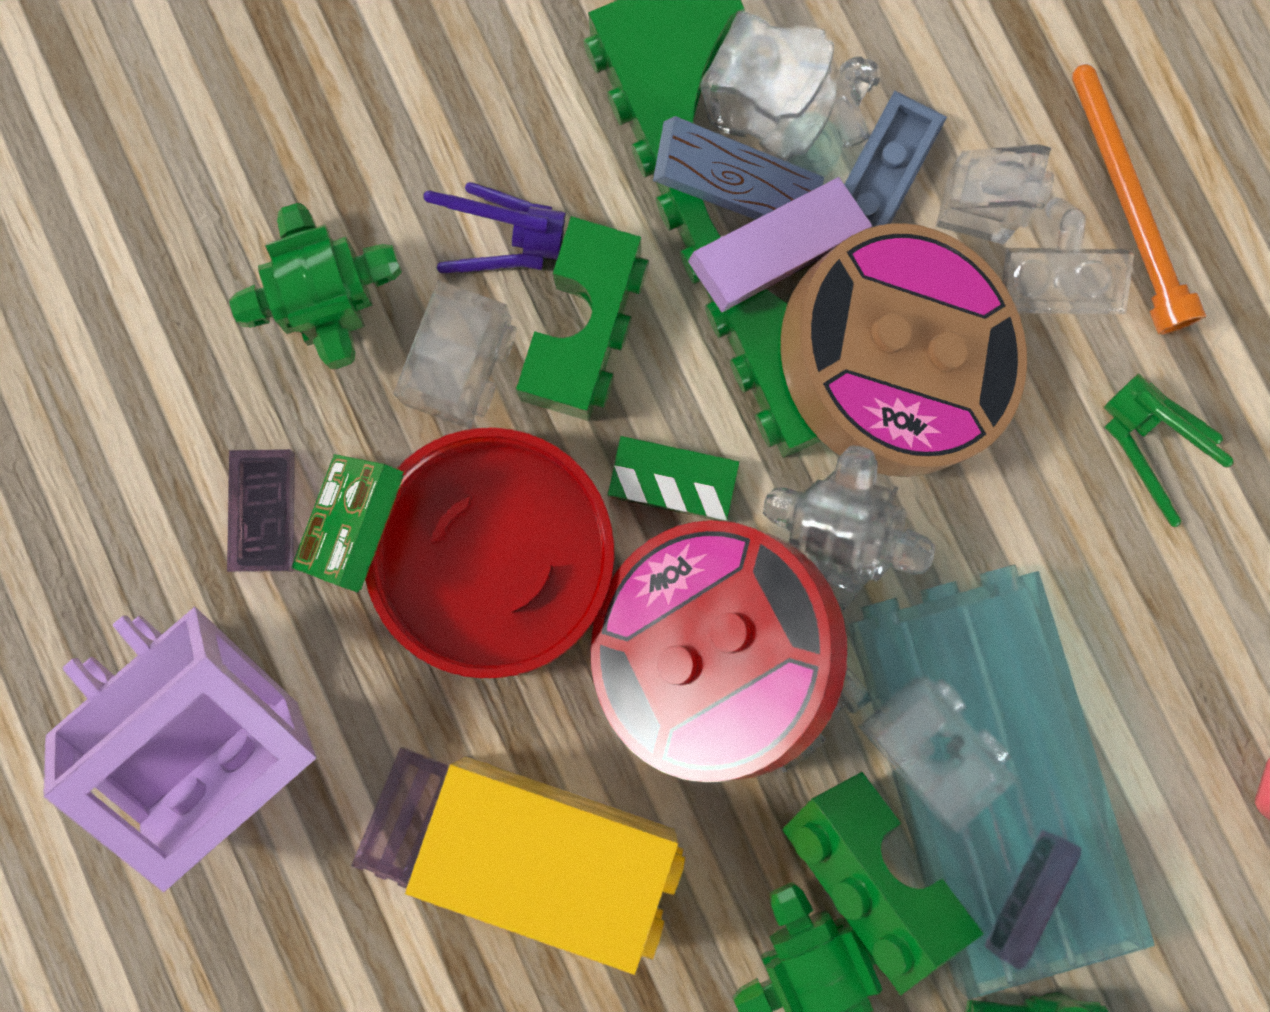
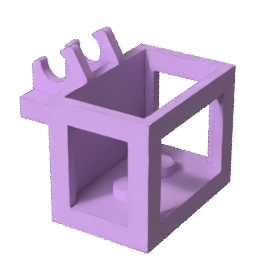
[44,607,316,892]

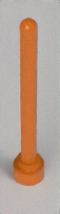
[1072,64,1206,335]

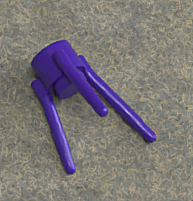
[423,182,566,273]

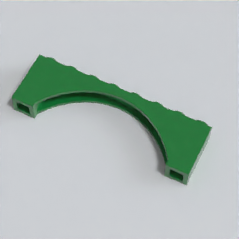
[583,0,821,458]

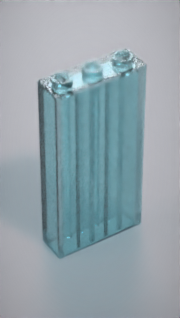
[848,564,1155,1000]

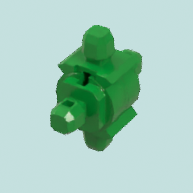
[229,203,402,370]
[733,882,883,1012]

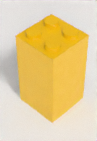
[405,756,686,975]

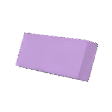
[688,177,872,312]

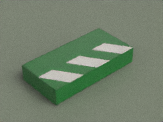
[608,436,740,521]

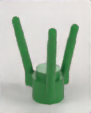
[1103,373,1234,527]

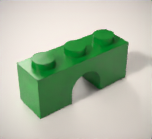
[516,216,649,421]
[782,772,984,996]

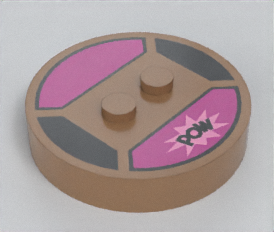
[781,223,1027,477]

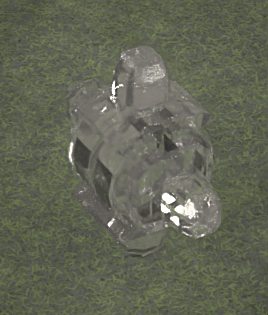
[763,445,936,610]

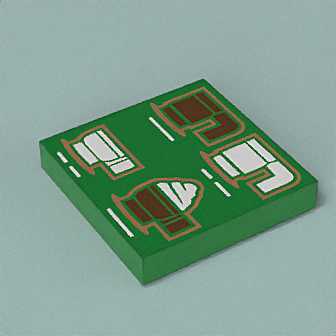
[291,454,404,593]

